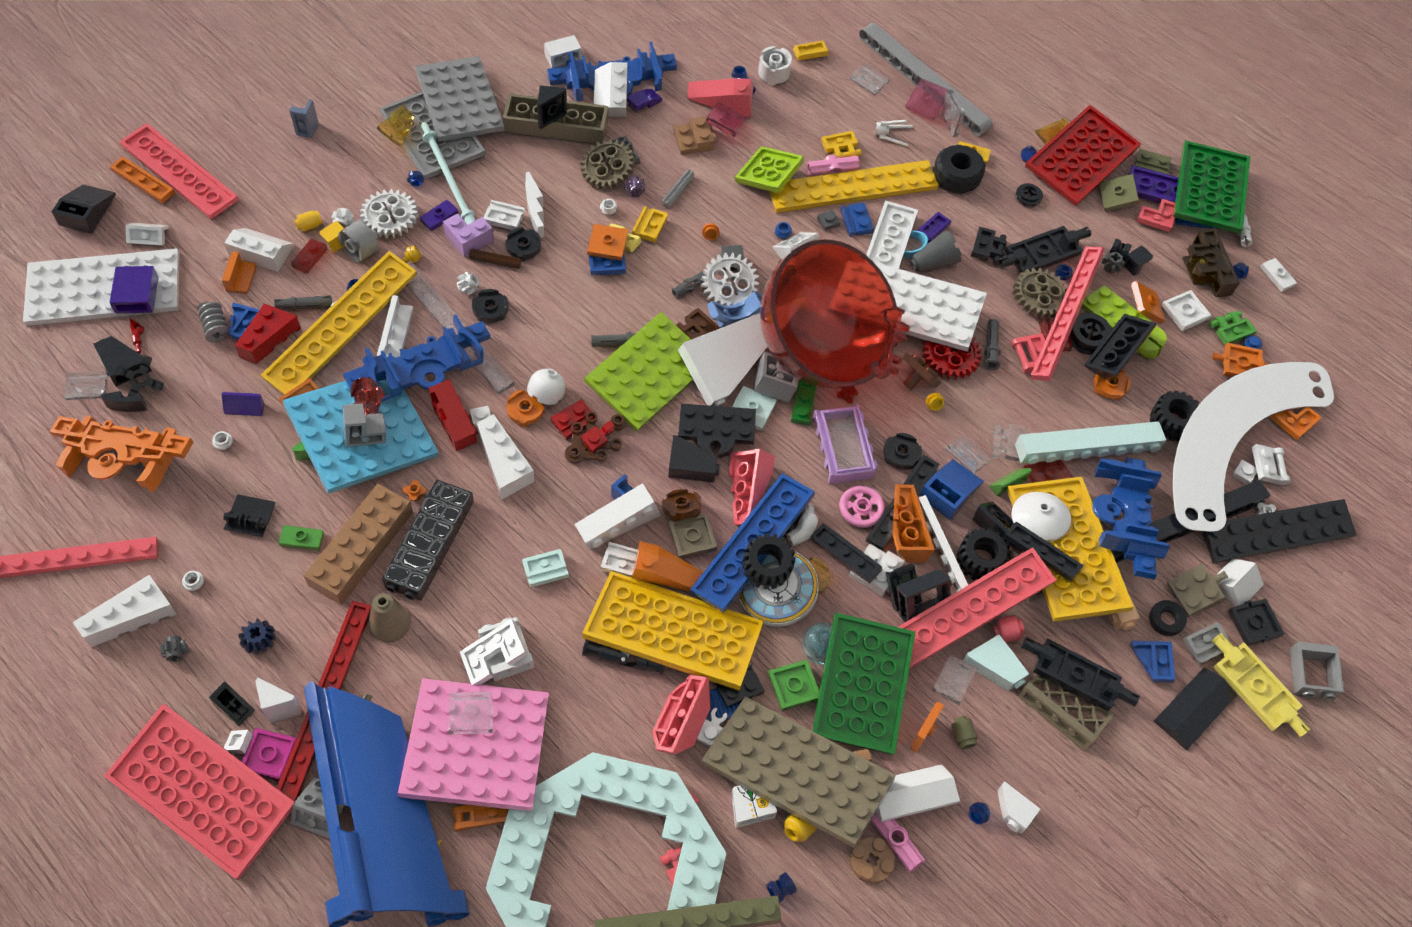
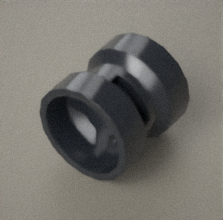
[1109,238,1132,260]

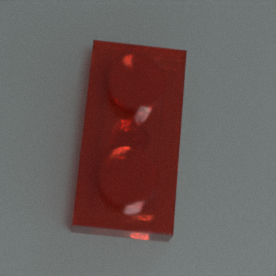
[291,238,327,274]

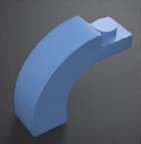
[707,291,771,328]

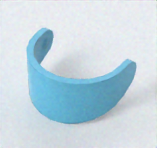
[903,230,928,259]

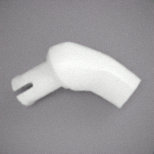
[786,503,818,546]

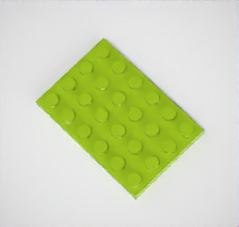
[584,312,694,431]

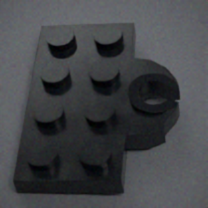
[678,404,756,458]

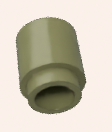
[951,716,978,749]

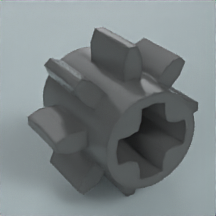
[1101,252,1125,273]
[160,636,188,662]

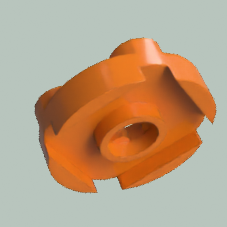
[1093,369,1131,400]
[506,390,544,427]

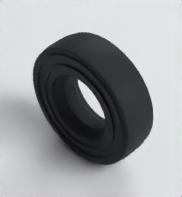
[1149,600,1187,636]

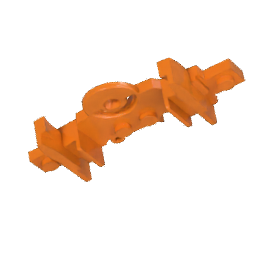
[49,416,194,492]

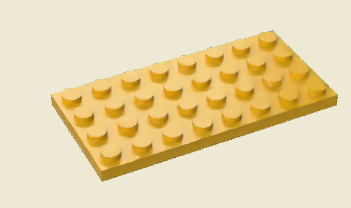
[1007,476,1134,622]
[582,571,764,691]

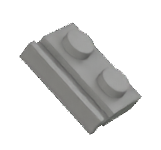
[1182,622,1229,665]

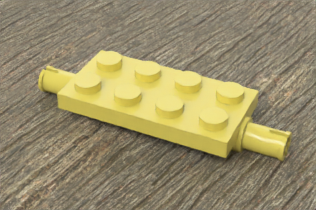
[1212,633,1310,737]

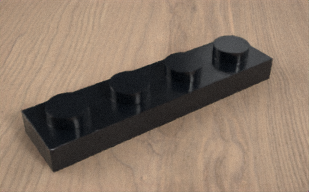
[1004,522,1084,582]
[810,523,883,584]

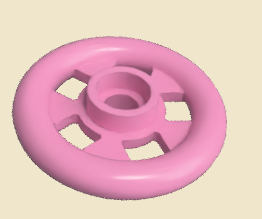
[839,486,885,528]

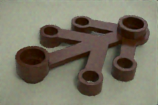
[565,411,626,463]

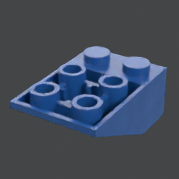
[920,459,984,520]

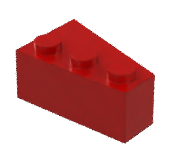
[235,303,301,364]

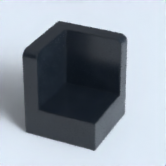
[1124,245,1154,276]

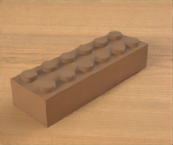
[304,483,413,605]

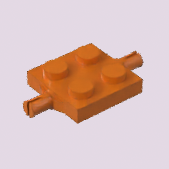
[1211,343,1269,377]

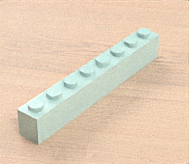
[1015,421,1166,464]

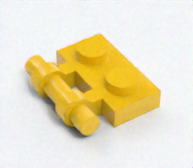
[821,131,862,158]

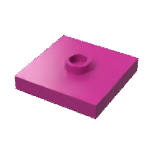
[242,728,296,781]

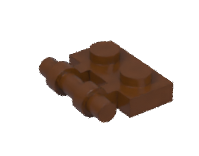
[676,308,720,340]

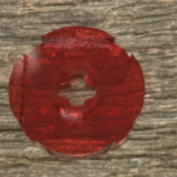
[350,377,384,415]

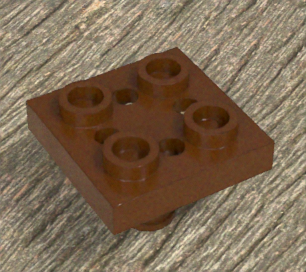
[902,353,941,390]

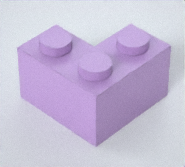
[443,214,494,258]

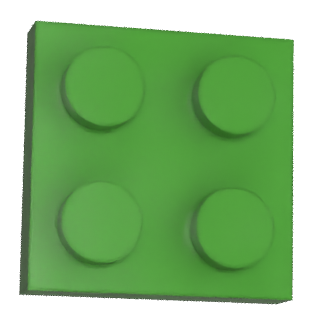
[768,660,819,711]

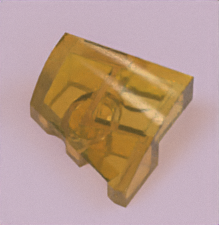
[377,105,415,147]

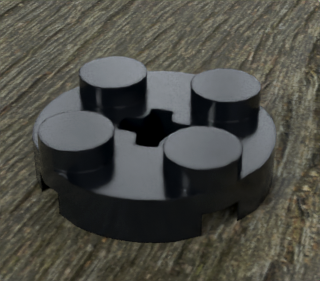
[506,227,541,261]
[472,289,509,323]
[883,433,922,470]

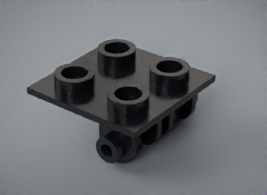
[223,494,276,537]

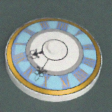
[739,552,819,627]

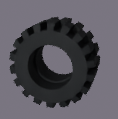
[1150,390,1199,441]
[957,528,1011,580]
[742,533,796,590]

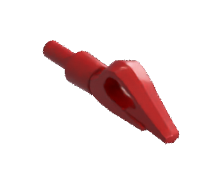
[129,318,144,354]

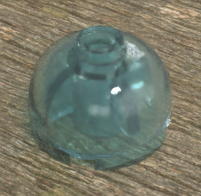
[802,622,832,664]

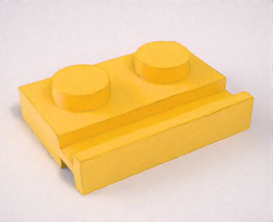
[632,206,668,243]

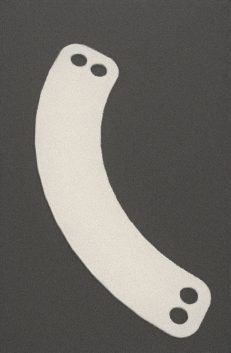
[1173,362,1334,532]

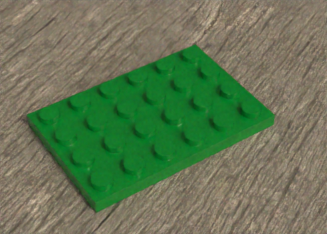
[1173,140,1251,234]
[812,613,916,755]

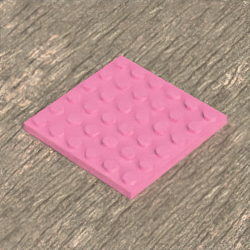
[398,678,549,811]

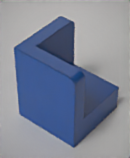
[611,474,634,500]

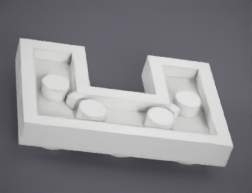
[460,619,528,686]

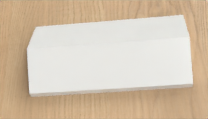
[876,765,960,822]

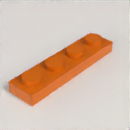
[110,156,175,204]

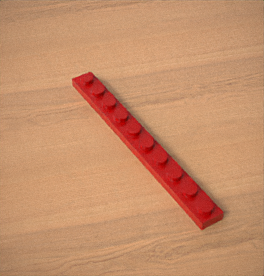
[277,601,372,801]

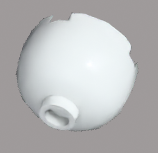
[527,369,566,405]

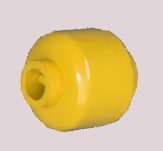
[784,814,816,842]

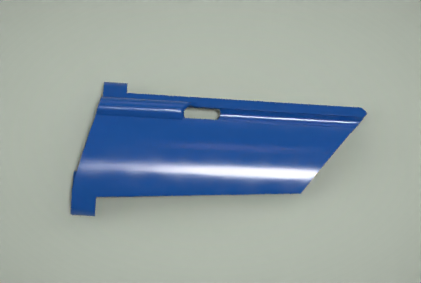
[304,681,470,927]

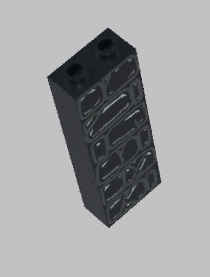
[382,479,474,601]

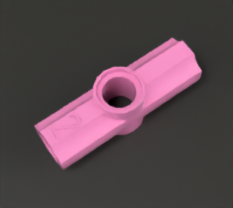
[807,155,860,177]
[871,812,925,873]

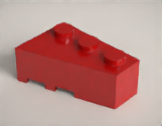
[428,379,478,451]

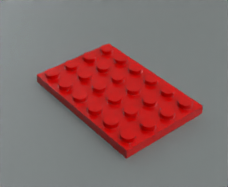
[1025,105,1141,206]

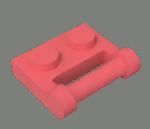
[1011,333,1045,373]

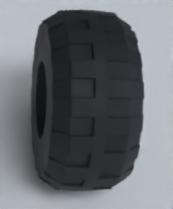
[933,144,985,193]

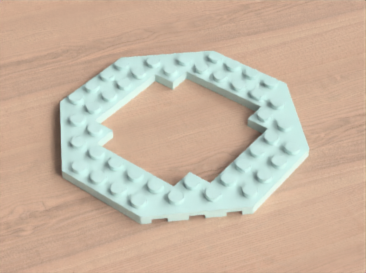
[486,752,726,927]

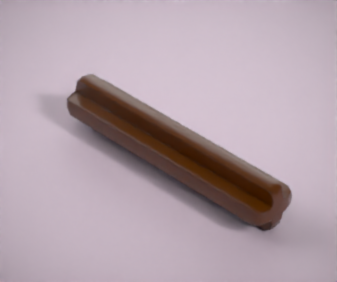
[469,249,521,269]

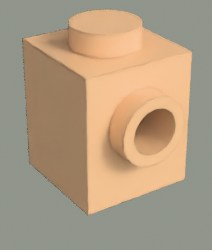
[1108,597,1140,631]

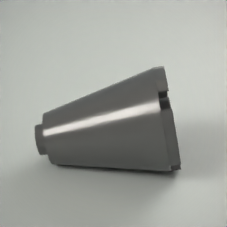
[910,231,961,272]

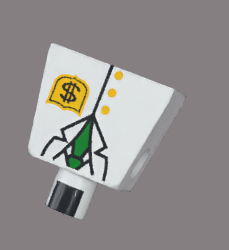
[732,786,777,828]

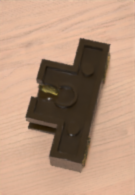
[1182,228,1240,297]

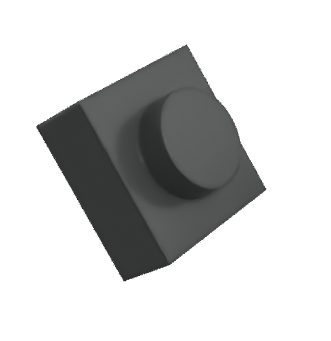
[817,210,841,231]

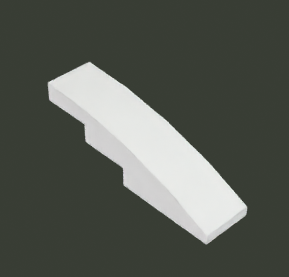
[525,172,545,238]

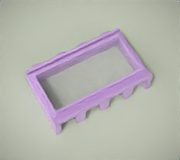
[812,405,877,484]

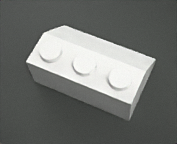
[594,62,628,117]
[224,228,295,272]

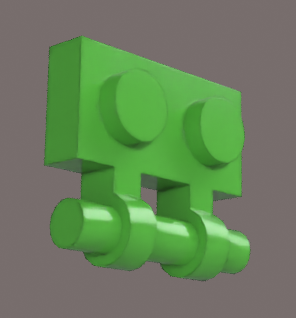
[1209,311,1257,345]

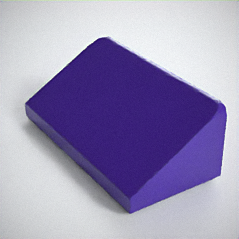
[221,392,265,416]

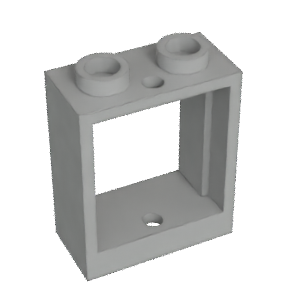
[1290,642,1344,701]

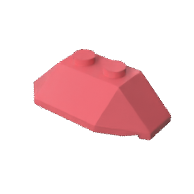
[652,675,710,754]

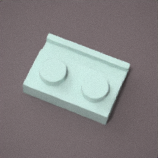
[522,549,569,588]

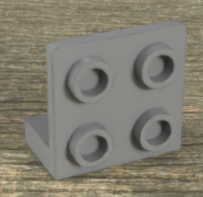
[291,777,346,839]

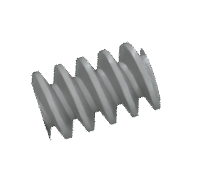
[197,302,229,343]

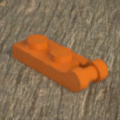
[452,805,509,832]

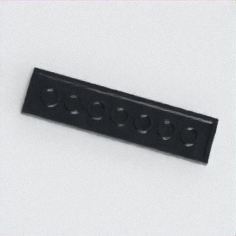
[1203,499,1357,563]

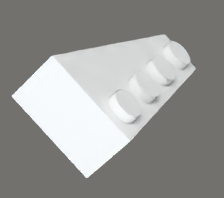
[477,414,535,500]
[575,483,662,549]
[73,575,177,647]

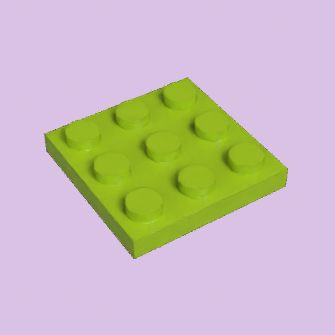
[735,146,805,193]

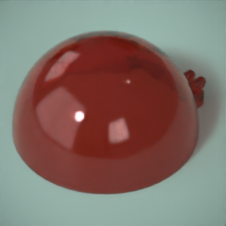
[760,239,910,388]

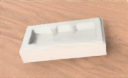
[1260,258,1297,292]

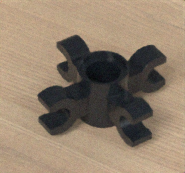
[115,355,164,396]

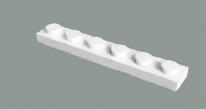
[918,495,968,592]

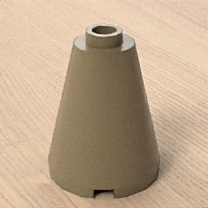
[369,593,411,642]

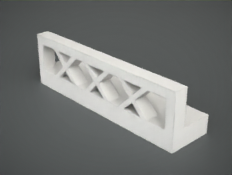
[377,295,414,357]

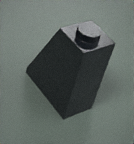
[93,336,152,387]
[668,435,720,483]

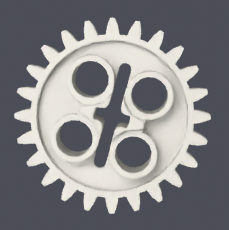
[360,189,418,239]
[701,252,759,306]

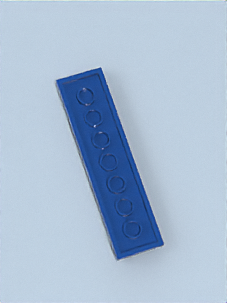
[690,473,815,613]

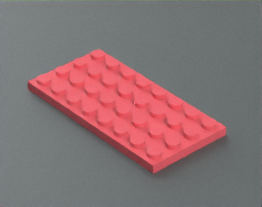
[104,703,295,880]

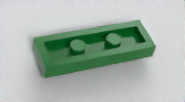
[791,373,818,426]

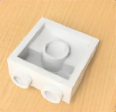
[849,544,905,597]

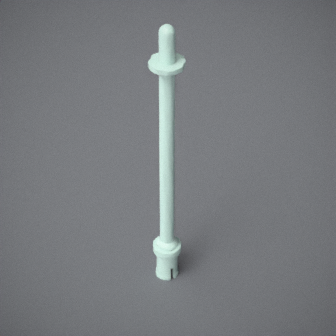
[421,122,475,225]

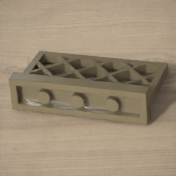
[1018,674,1115,751]

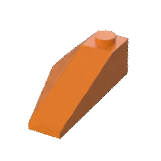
[892,484,935,563]

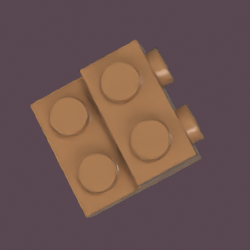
[673,116,716,155]

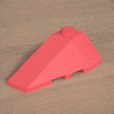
[687,78,753,117]
[729,449,775,526]

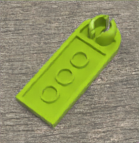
[1081,285,1167,359]

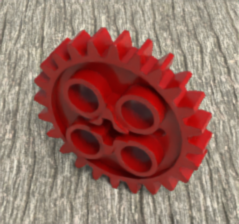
[922,337,982,380]

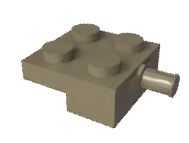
[1167,563,1229,617]

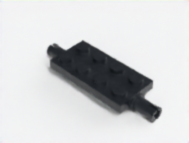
[998,226,1091,274]
[1021,636,1140,712]

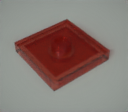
[1023,460,1074,483]

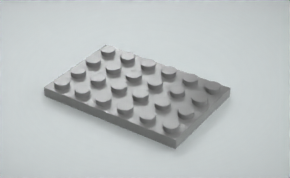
[415,56,504,142]
[379,92,486,180]

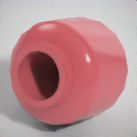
[993,614,1025,643]

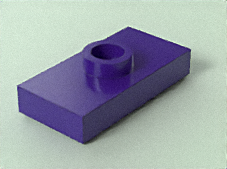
[420,200,459,231]
[917,212,951,243]

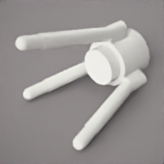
[876,120,913,147]

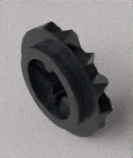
[1016,183,1043,206]

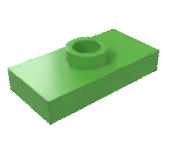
[279,525,324,551]

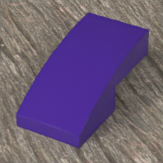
[627,89,662,111]

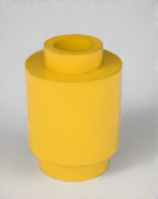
[294,210,323,232]

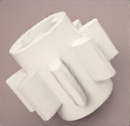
[331,208,355,228]
[457,272,479,295]

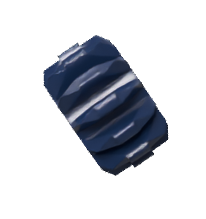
[238,618,276,655]

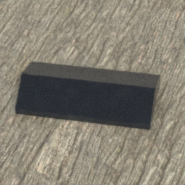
[1084,314,1156,378]
[1154,668,1236,750]

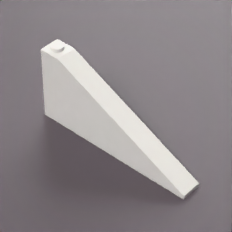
[678,296,806,406]

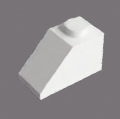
[997,781,1040,834]

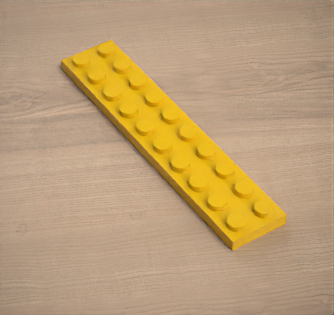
[769,160,938,213]
[260,251,417,395]

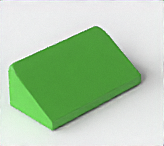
[990,468,1032,496]

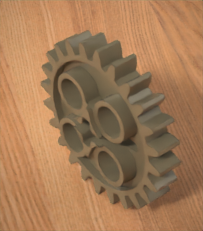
[580,139,635,190]
[1012,268,1068,319]

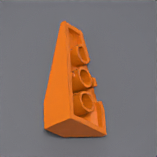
[631,541,704,593]

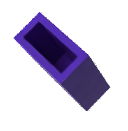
[109,265,159,314]

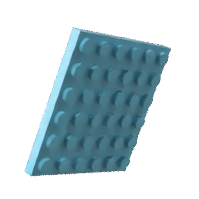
[283,379,439,494]

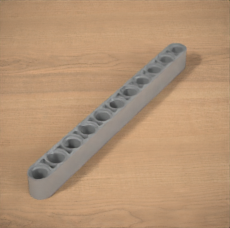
[859,23,993,137]

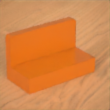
[222,252,257,294]

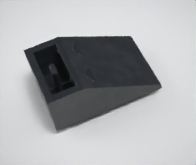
[51,184,116,234]

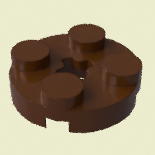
[662,489,702,522]

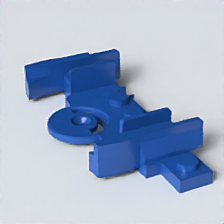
[547,42,677,101]
[1092,457,1170,580]

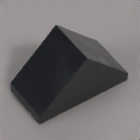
[209,681,254,726]

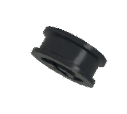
[1068,313,1112,355]

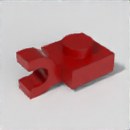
[581,420,615,453]

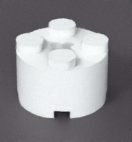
[758,46,792,86]

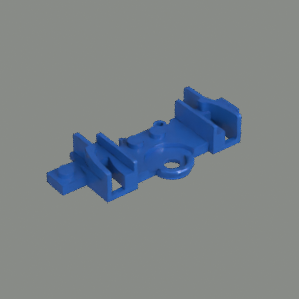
[343,315,491,403]

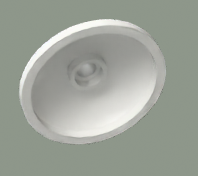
[1011,492,1071,542]

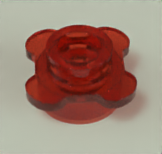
[837,384,859,404]

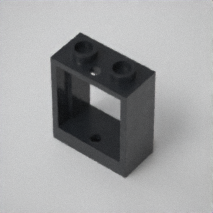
[897,569,952,622]

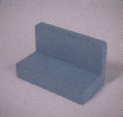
[289,100,319,138]

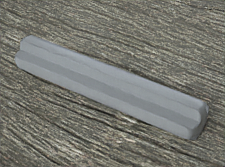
[662,169,694,208]

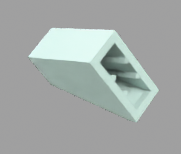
[963,635,1029,691]

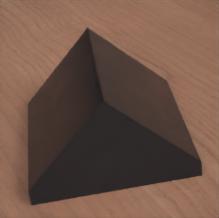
[537,86,567,130]
[972,501,1013,542]

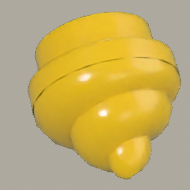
[403,245,422,263]
[925,393,944,411]

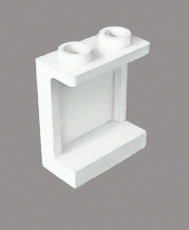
[478,617,534,682]

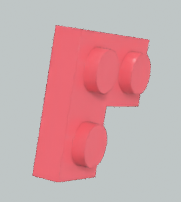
[1137,199,1175,232]

